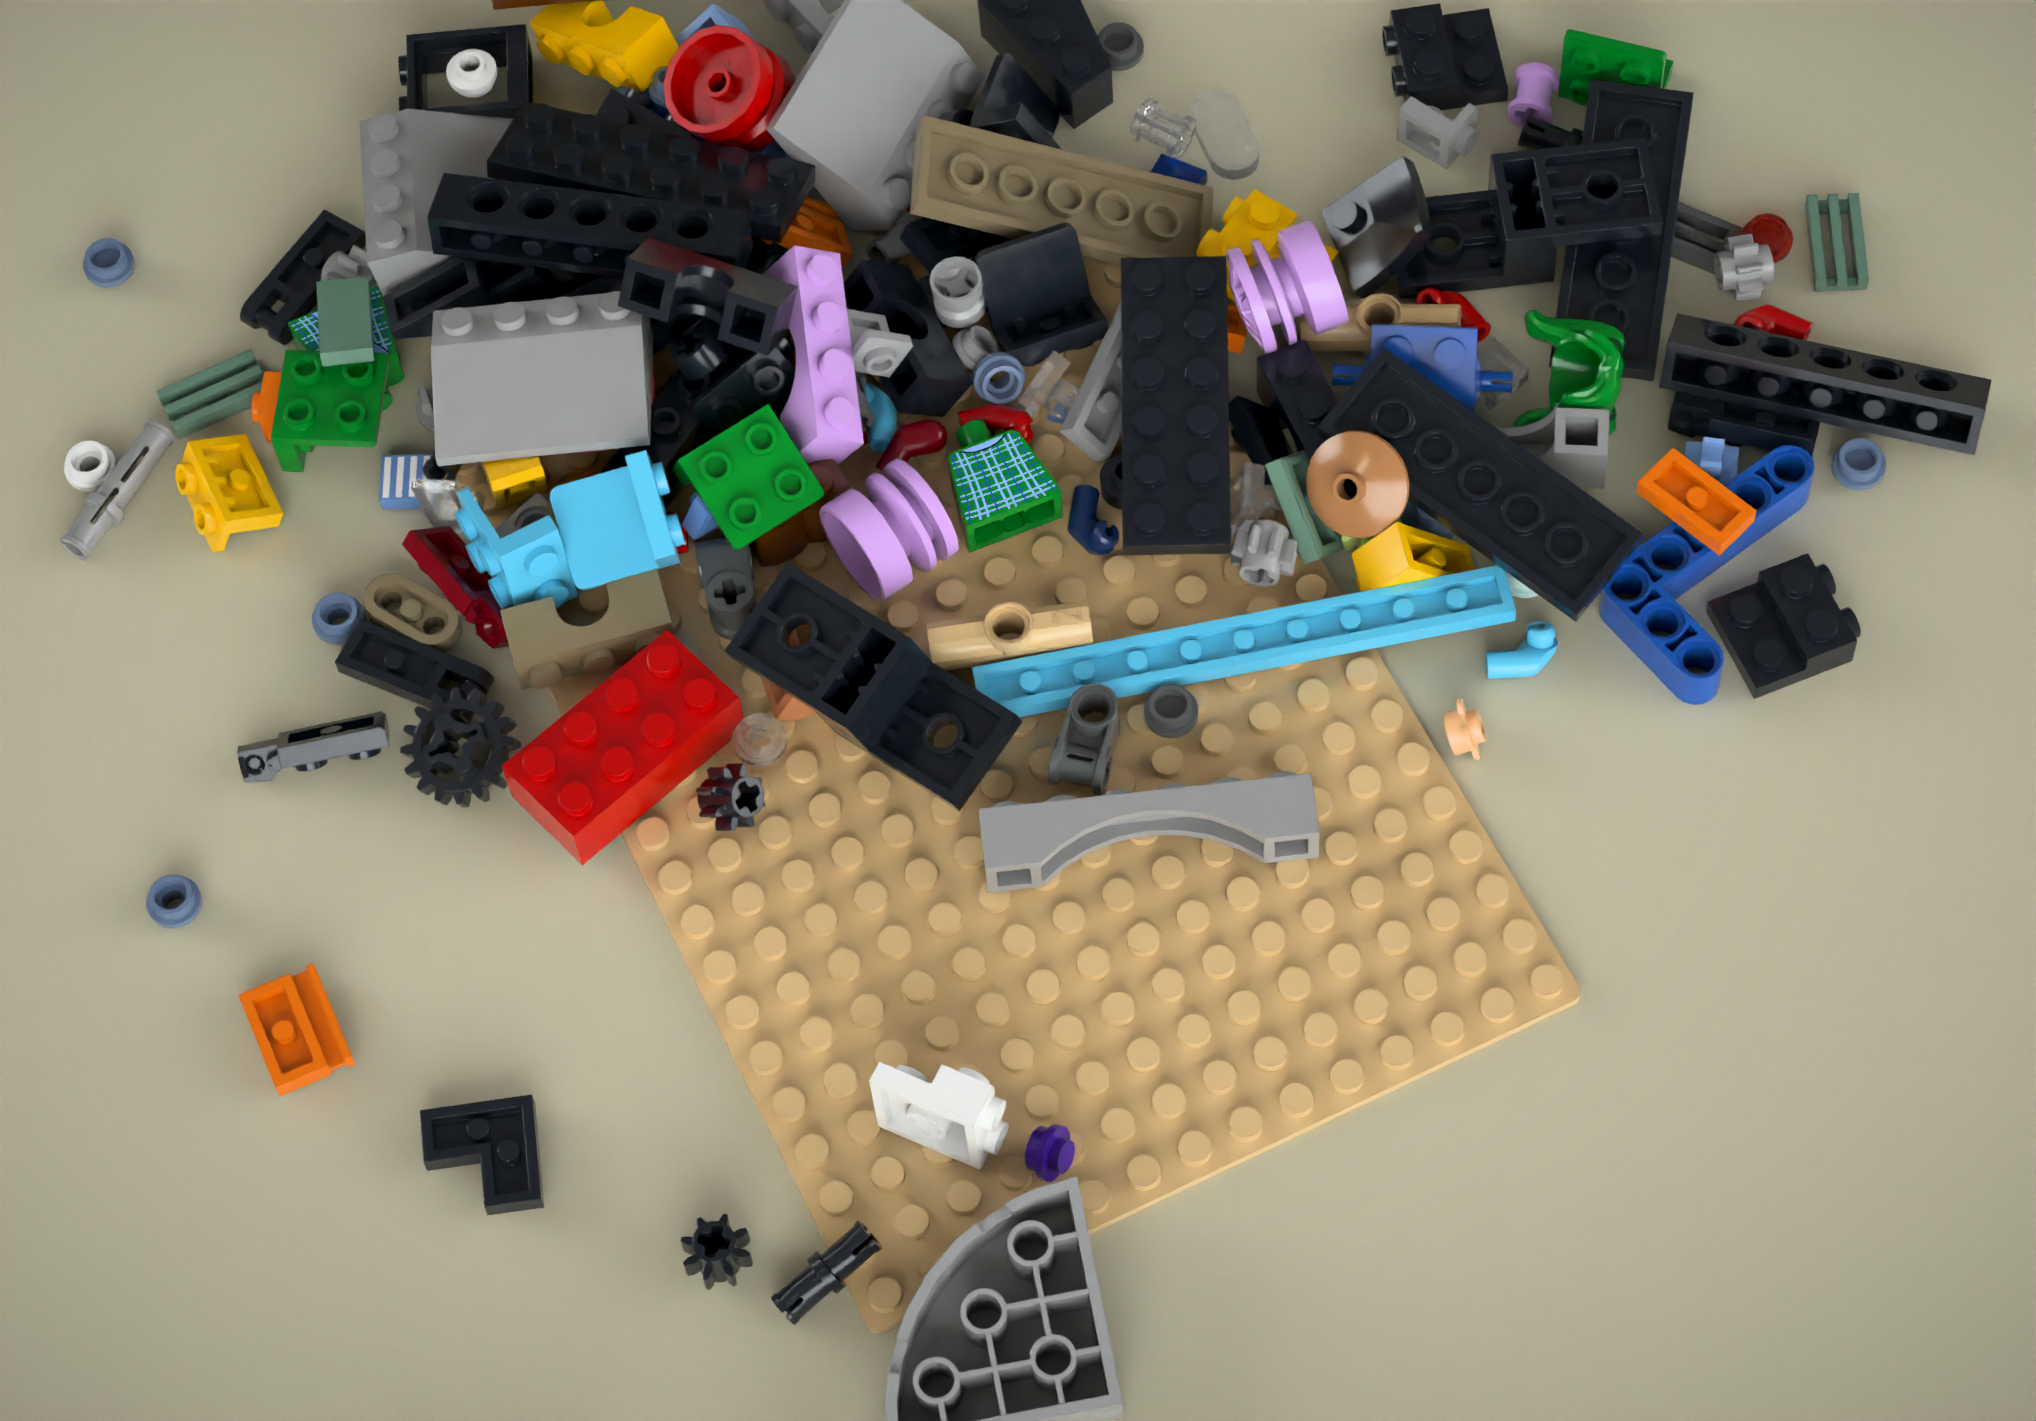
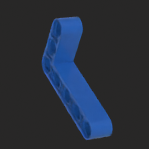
[1599,445,1815,705]

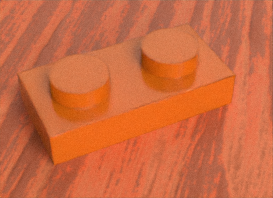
[1636,448,1757,556]

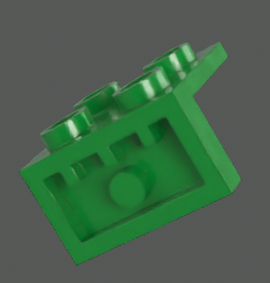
[1558,29,1673,105]
[271,350,390,472]
[672,404,825,551]

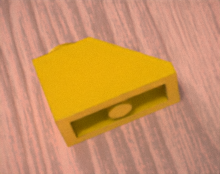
[481,456,547,508]
[1351,522,1475,592]

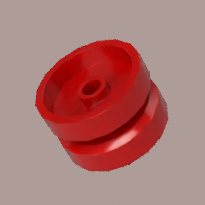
[663,25,795,152]

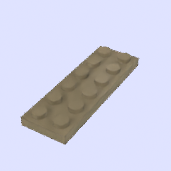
[910,115,1213,265]

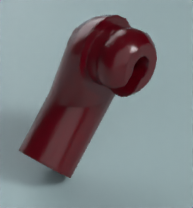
[876,419,948,471]

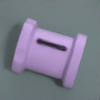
[1507,62,1560,129]

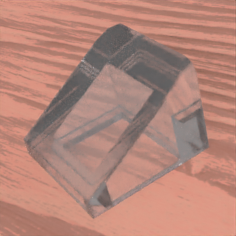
[411,479,485,533]

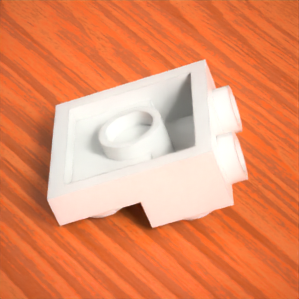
[869,1062,1009,1170]

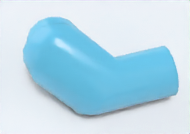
[861,383,897,453]
[1486,621,1558,679]

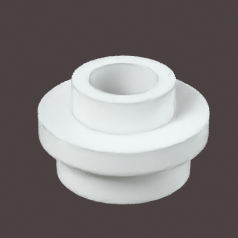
[446,49,498,98]
[64,441,117,492]

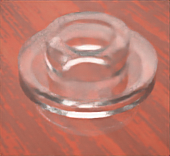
[732,713,787,767]

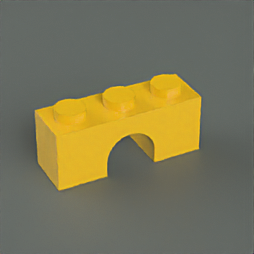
[529,0,679,93]

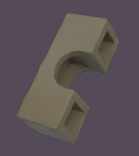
[500,569,675,690]

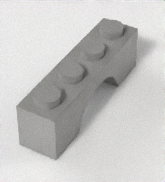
[1495,407,1609,489]

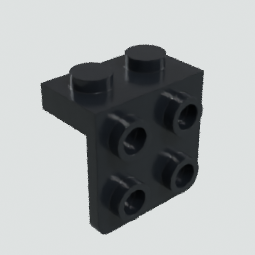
[969,53,1061,149]
[975,222,1108,367]
[691,336,796,437]

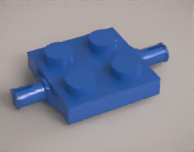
[1332,323,1513,412]

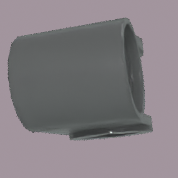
[694,537,757,640]
[1048,683,1120,795]

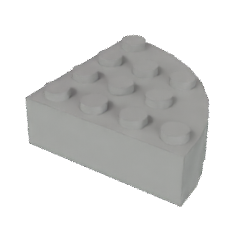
[885,1176,1123,1421]

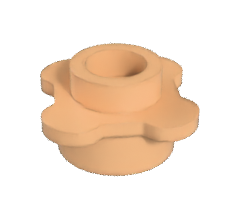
[1443,697,1486,760]

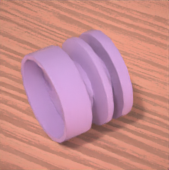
[1225,219,1349,355]
[819,458,959,602]

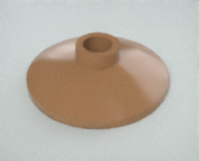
[1306,431,1410,538]

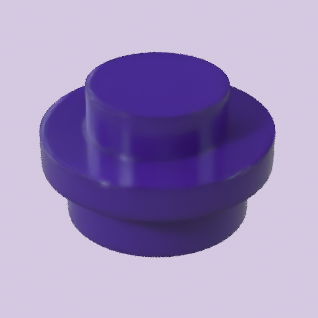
[1025,1124,1075,1182]

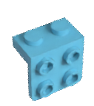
[550,450,685,590]
[454,487,578,609]

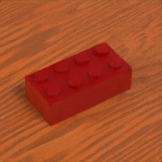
[502,630,746,866]

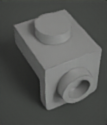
[847,309,913,377]

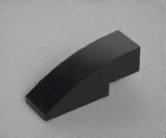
[383,257,556,339]

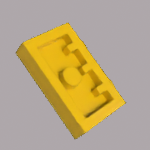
[175,434,284,553]

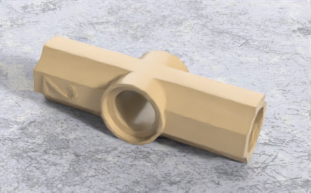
[1300,293,1461,357]
[926,600,1093,670]

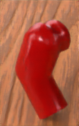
[1415,288,1491,343]
[1734,304,1813,341]
[958,403,1034,443]

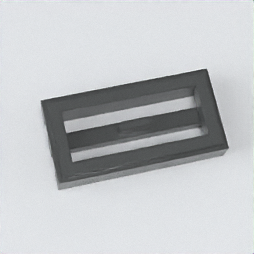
[1671,203,1743,274]

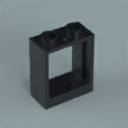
[398,24,534,119]

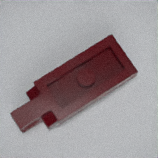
[402,526,509,649]

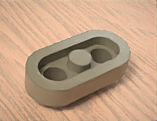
[363,573,462,652]

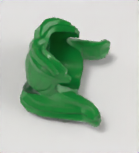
[1513,310,1626,435]

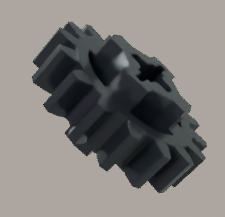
[400,687,521,808]

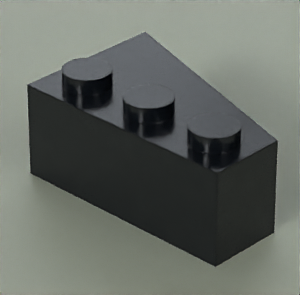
[978,0,1113,129]

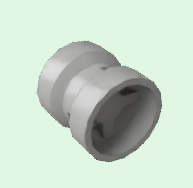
[930,256,986,328]

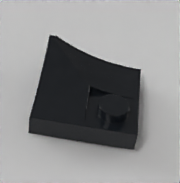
[1321,156,1431,299]

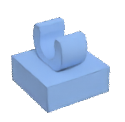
[1684,437,1739,485]

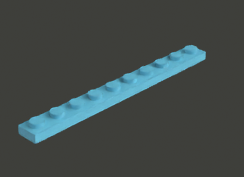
[972,565,1516,718]

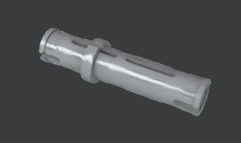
[60,420,175,560]

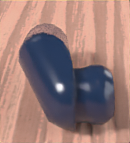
[1067,485,1119,556]

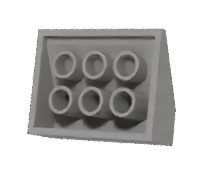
[766,0,985,231]
[360,109,513,296]
[431,291,653,466]

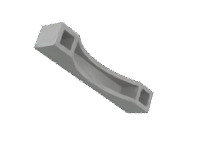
[979,771,1319,893]

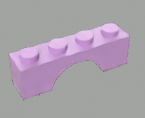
[763,245,864,466]

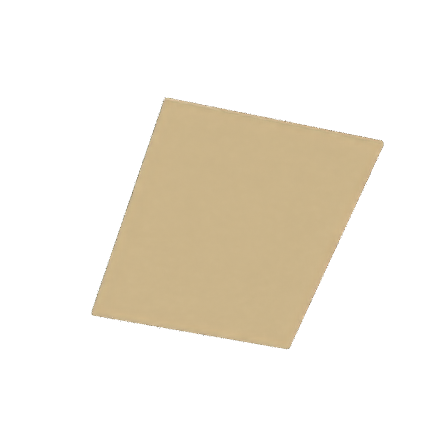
[444,237,1581,1334]

